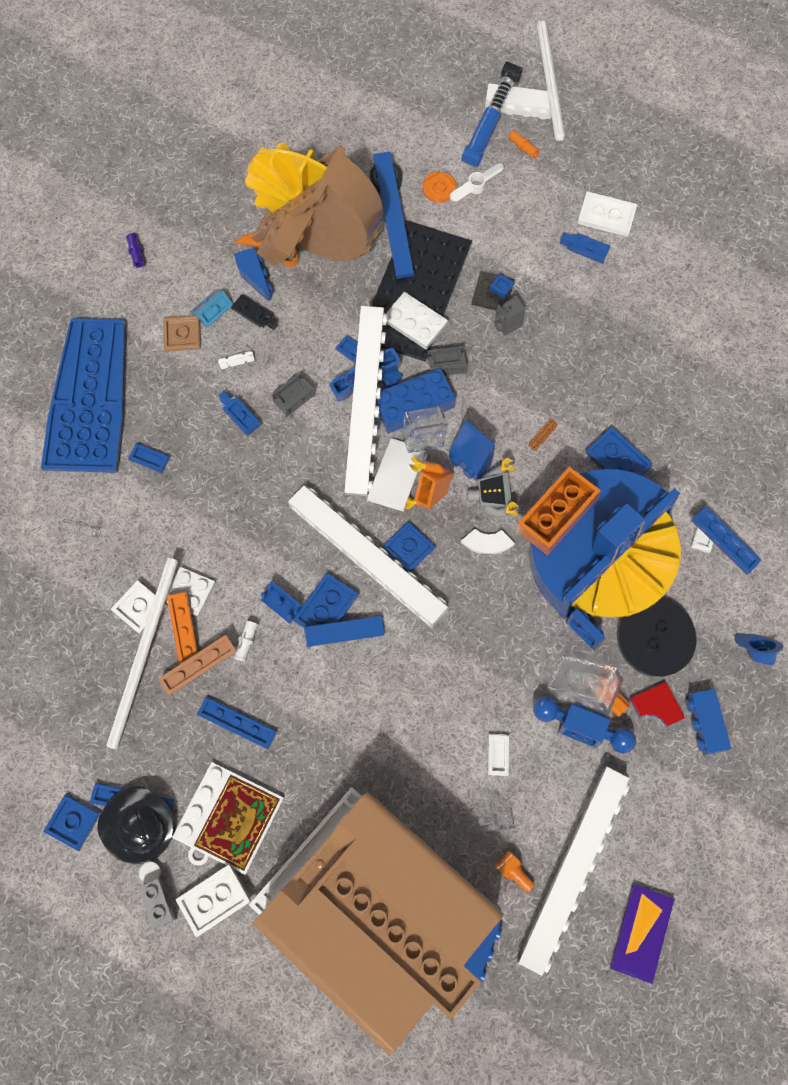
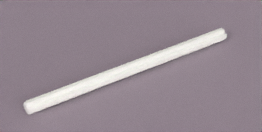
[537,20,565,141]
[107,558,178,749]

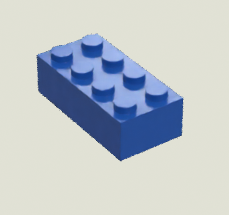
[376,368,456,434]

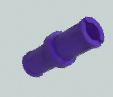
[126,233,145,268]

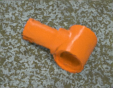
[494,851,535,893]

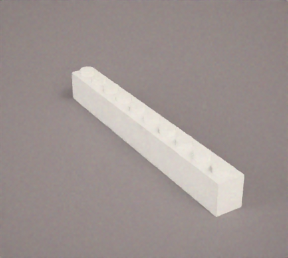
[345,306,387,496]
[288,486,448,628]
[517,767,630,976]

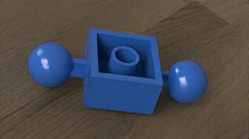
[533,696,636,753]

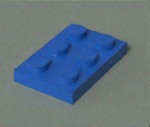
[585,427,653,476]
[293,573,359,628]

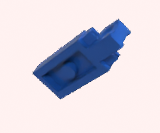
[560,233,610,264]
[218,391,261,436]

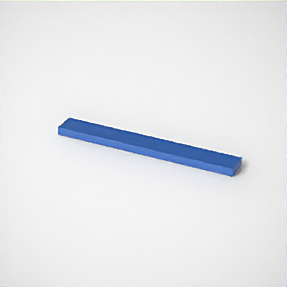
[373,152,414,279]

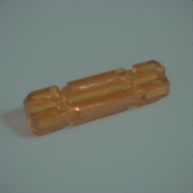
[528,419,557,451]

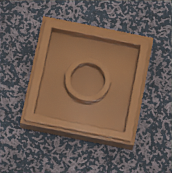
[163,315,201,352]

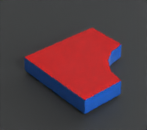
[629,682,685,727]

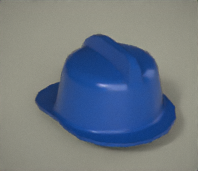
[734,633,784,665]

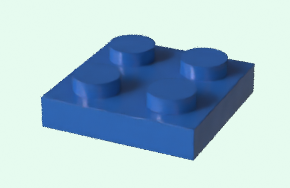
[566,609,606,651]

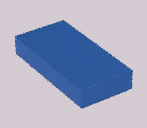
[128,443,170,474]

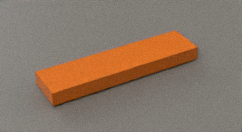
[167,592,198,665]

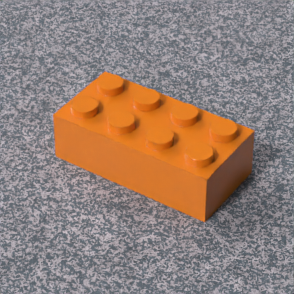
[517,466,601,556]

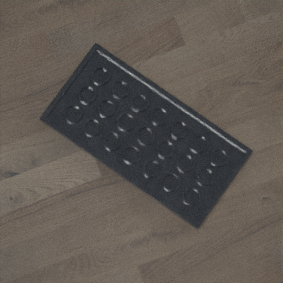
[371,220,472,362]

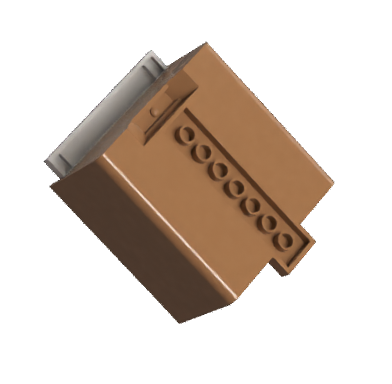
[249,787,504,1056]

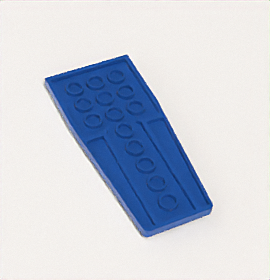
[41,318,125,473]

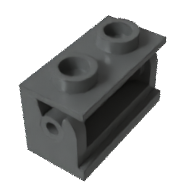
[494,295,526,336]
[427,345,467,376]
[272,373,315,417]

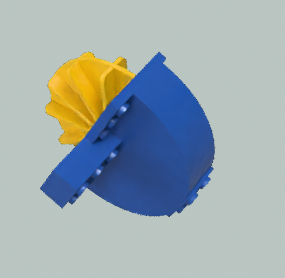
[529,469,681,619]

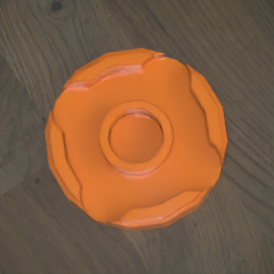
[423,171,456,203]

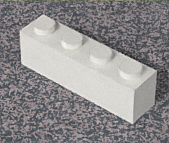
[485,83,551,120]

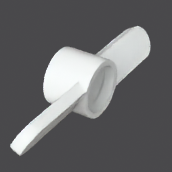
[450,163,504,202]

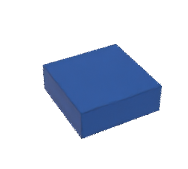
[489,274,515,299]

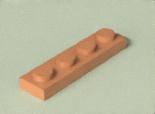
[158,635,237,696]

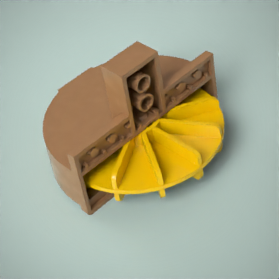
[245,142,382,266]

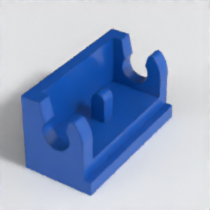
[261,581,302,624]

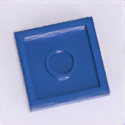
[382,521,436,573]
[43,794,101,851]

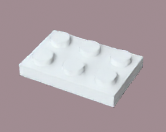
[577,191,637,237]
[386,292,448,350]
[176,864,252,937]

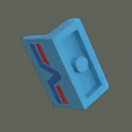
[189,289,233,328]

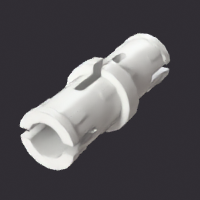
[233,621,258,662]

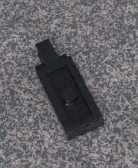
[231,294,278,330]

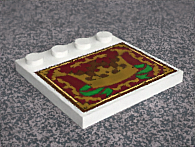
[172,762,284,875]

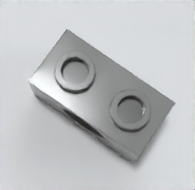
[138,879,177,929]

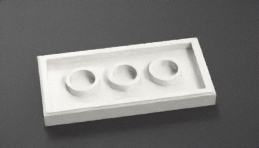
[367,438,426,512]

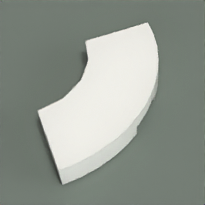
[461,529,515,554]

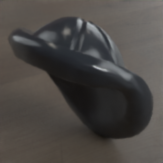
[97,786,175,864]

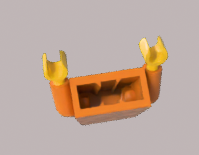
[405,457,454,509]

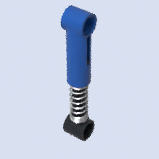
[461,61,523,167]

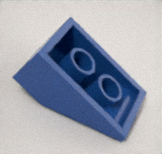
[449,420,495,481]

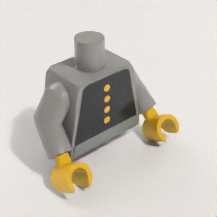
[467,458,519,518]

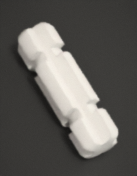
[219,351,254,369]

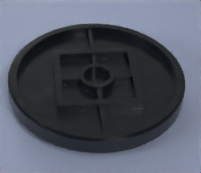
[617,599,697,677]

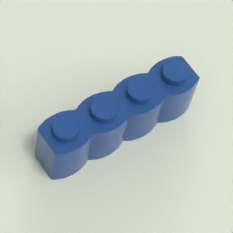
[329,348,401,401]

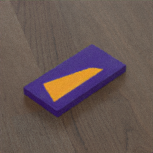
[610,884,675,984]

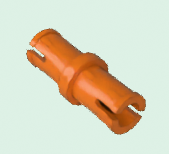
[508,130,540,159]

